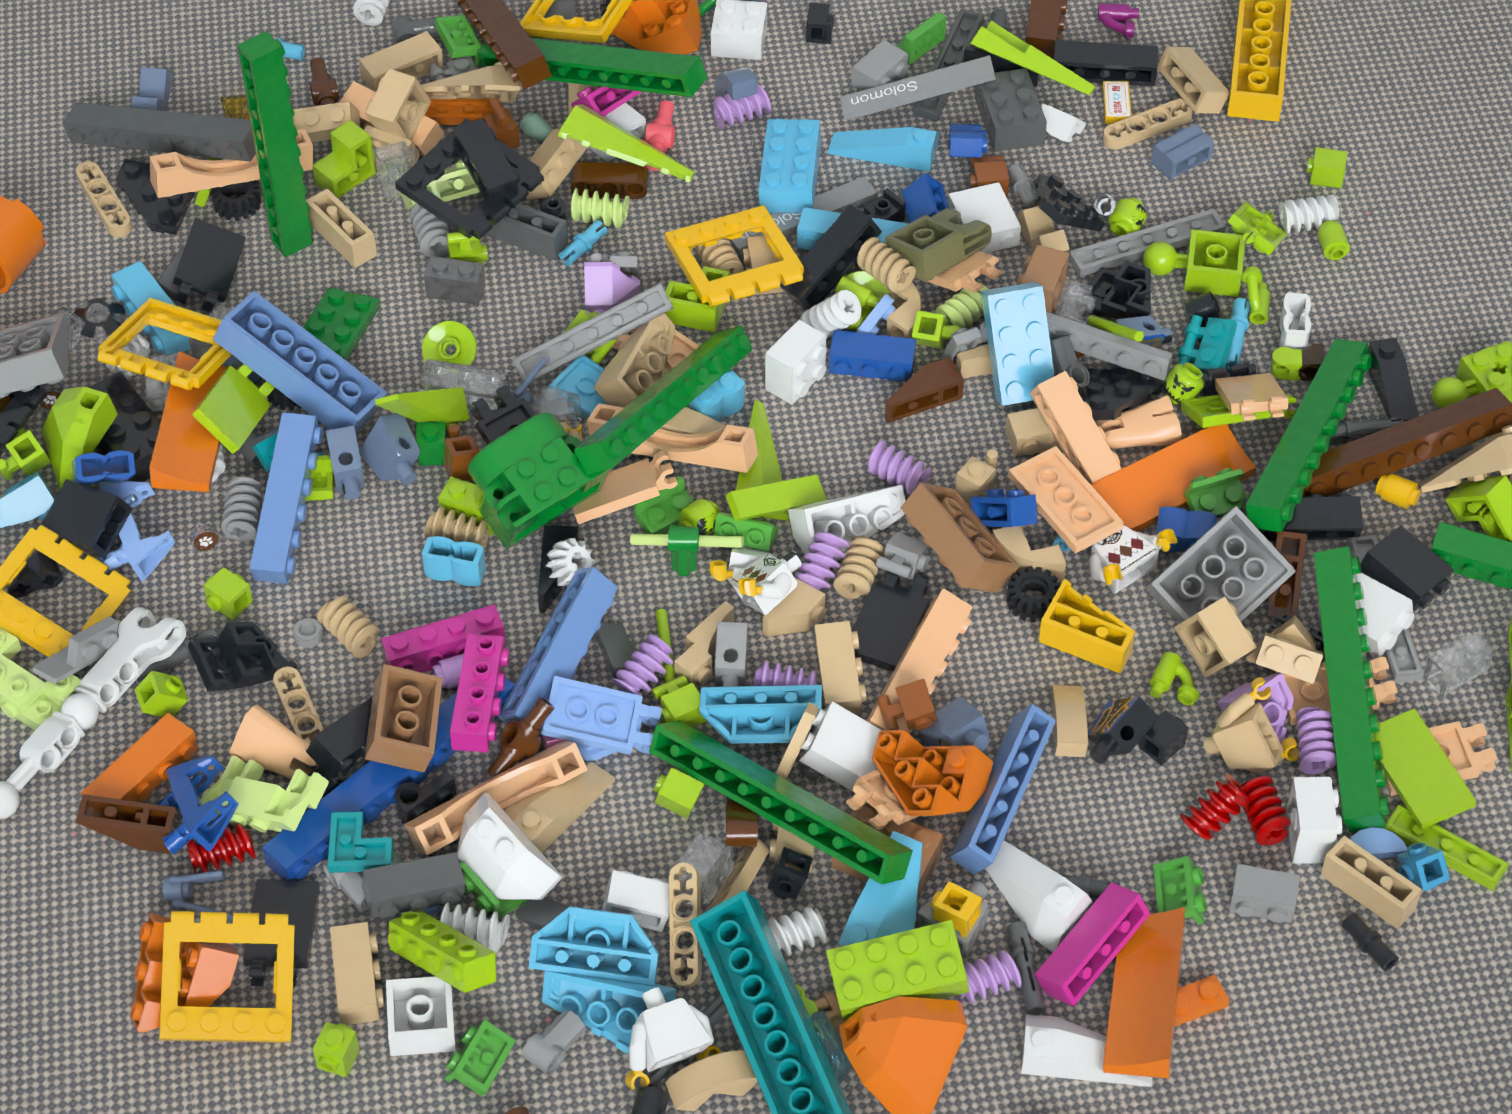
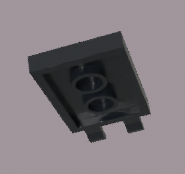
[172,218,246,314]
[470,385,536,445]
[851,571,929,672]
[243,879,320,988]

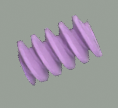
[713,84,771,130]
[868,440,931,495]
[794,532,850,591]
[612,634,674,700]
[753,660,817,686]
[1296,707,1337,775]
[953,950,1022,1006]

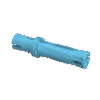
[1225,298,1250,370]

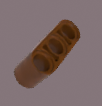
[571,162,649,199]
[725,797,758,847]

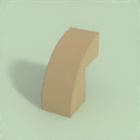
[1016,206,1070,252]
[886,282,921,339]
[992,526,1066,581]
[665,1050,758,1112]

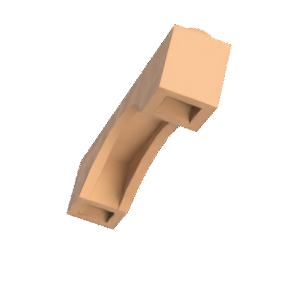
[149,129,313,198]
[587,403,758,473]
[404,740,588,855]

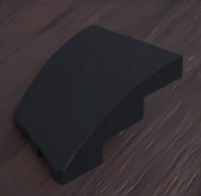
[1077,260,1151,319]
[188,622,297,692]

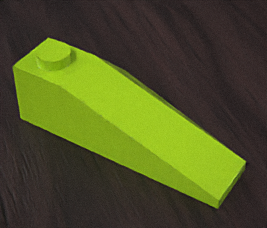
[375,387,470,431]

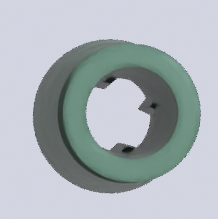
[520,111,554,143]

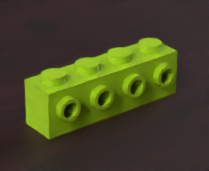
[388,911,496,993]

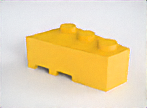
[1039,578,1135,674]

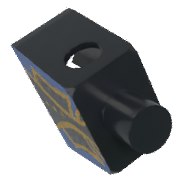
[1088,696,1159,764]

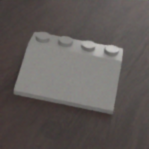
[0,312,69,399]
[1145,506,1296,623]

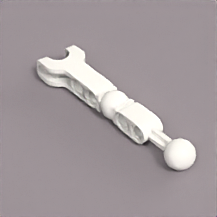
[0,607,186,819]

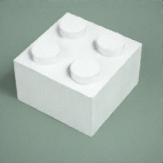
[711,0,767,60]
[765,320,827,405]
[1286,777,1342,863]
[386,976,456,1056]

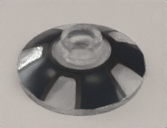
[71,298,126,341]

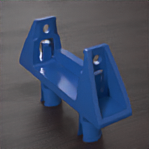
[156,755,239,854]

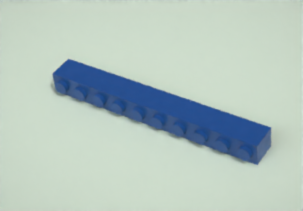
[262,678,515,881]

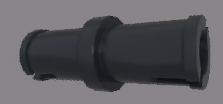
[1341,913,1399,971]

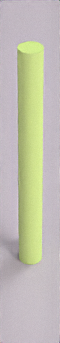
[630,533,744,548]

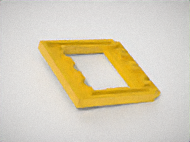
[520,0,633,43]
[665,205,804,307]
[97,298,232,390]
[0,525,131,657]
[159,911,294,1043]

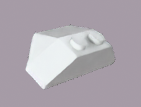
[457,792,562,900]

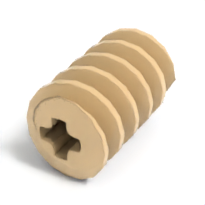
[857,237,916,293]
[694,238,744,275]
[424,506,489,551]
[833,536,885,599]
[317,596,379,658]

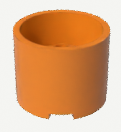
[0,196,47,294]

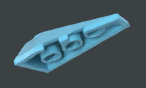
[828,127,941,172]
[838,831,923,946]
[542,971,676,1053]

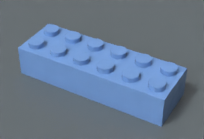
[213,291,388,433]

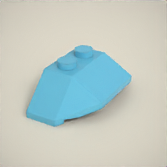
[700,685,822,744]
[529,906,659,986]

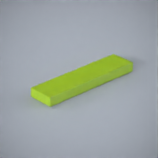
[725,474,827,522]
[1383,804,1509,891]

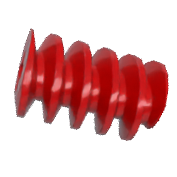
[1180,773,1250,840]
[1241,776,1291,846]
[187,823,256,874]

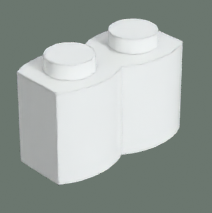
[1279,293,1311,349]

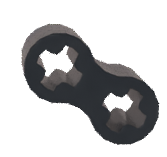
[6,551,63,598]

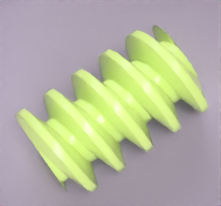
[571,188,630,228]
[935,282,989,329]

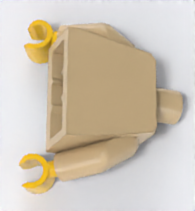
[1204,677,1299,774]

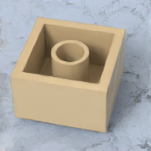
[365,68,431,141]
[1174,596,1257,678]

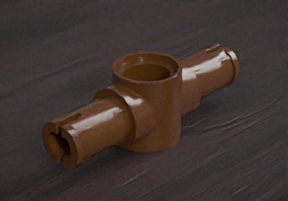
[309,57,340,106]
[487,697,555,777]

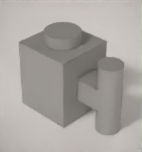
[876,532,930,580]

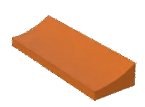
[149,351,236,492]
[1090,424,1256,532]
[1103,907,1185,1079]

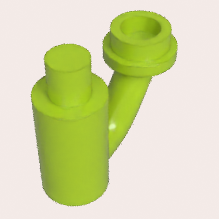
[1242,266,1271,325]
[834,276,880,331]
[1150,652,1200,706]

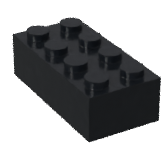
[88,371,161,482]

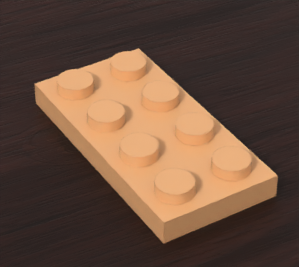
[1008,446,1124,554]

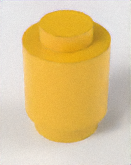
[1375,473,1421,510]

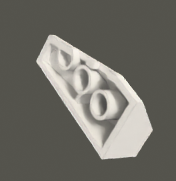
[788,485,905,561]
[985,840,1094,953]
[1021,1014,1152,1087]

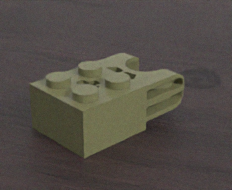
[885,208,992,282]

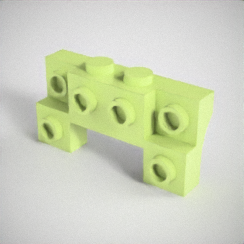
[401,160,480,209]
[0,627,82,730]
[200,755,329,833]

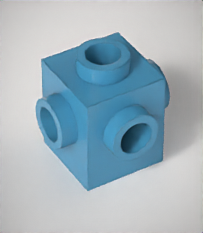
[1397,843,1450,891]

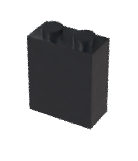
[41,479,133,559]
[1360,525,1454,612]

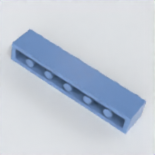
[249,412,323,584]
[498,567,618,735]
[949,704,1056,875]

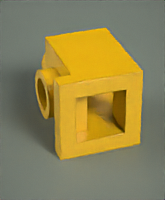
[930,881,982,938]

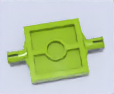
[1227,201,1288,255]

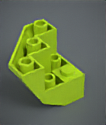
[41,386,118,490]

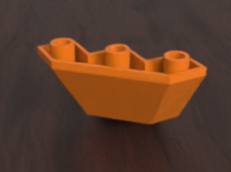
[612,0,702,55]
[872,730,993,816]
[130,913,239,1032]
[839,996,968,1114]

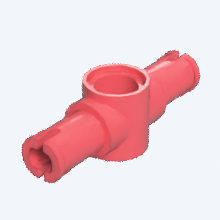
[645,100,675,171]

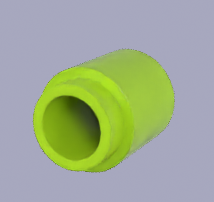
[1317,220,1350,260]

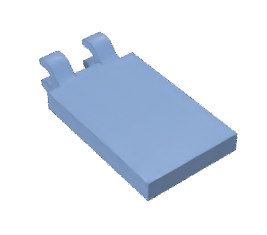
[541,676,662,755]

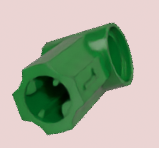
[668,525,699,576]

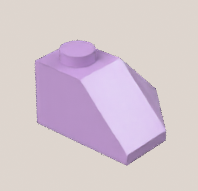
[584,262,641,313]
[1217,672,1294,743]

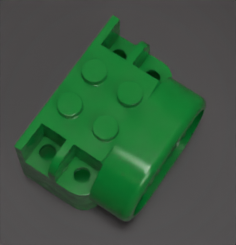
[467,412,610,550]

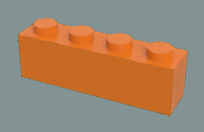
[81,713,198,802]

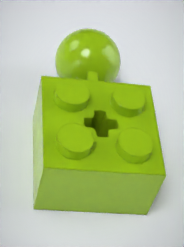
[1143,229,1245,297]
[1431,340,1512,409]

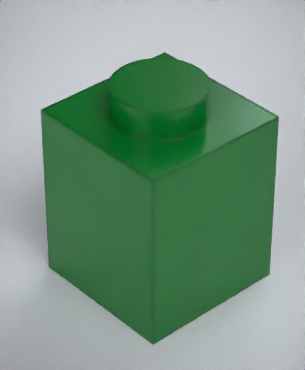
[416,421,447,466]

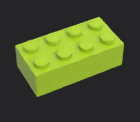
[826,920,969,1023]

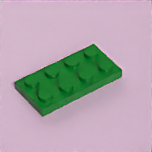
[303,288,380,361]

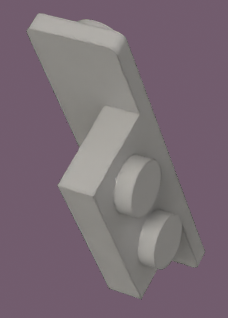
[33,616,119,684]

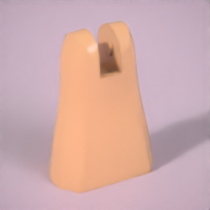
[1096,395,1182,449]
[229,705,318,780]

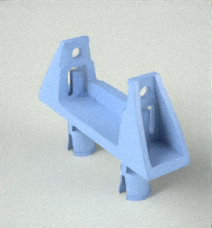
[97,481,175,582]

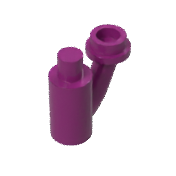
[1097,3,1139,40]

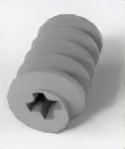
[410,204,450,257]
[221,477,262,542]

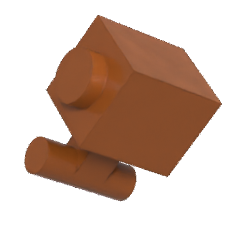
[483,98,520,149]
[969,155,1009,198]
[443,424,480,481]
[877,678,938,730]

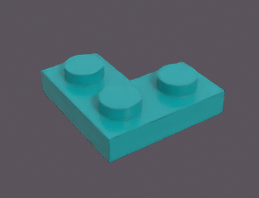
[327,812,394,873]

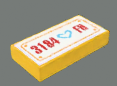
[1102,81,1131,124]

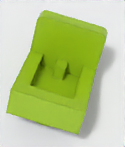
[305,455,334,501]

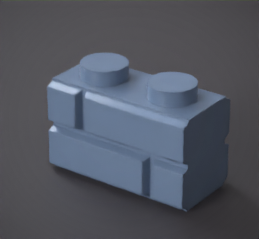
[1151,124,1214,180]

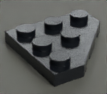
[116,160,195,235]
[1034,174,1106,232]
[1078,367,1163,420]

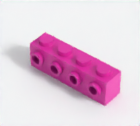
[571,51,659,116]
[381,604,506,673]
[450,634,510,753]
[1034,882,1150,1007]

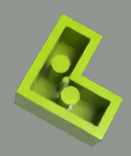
[312,120,376,198]
[665,266,730,333]
[1445,475,1512,542]
[438,476,494,536]

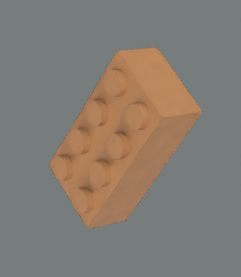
[900,482,1019,593]

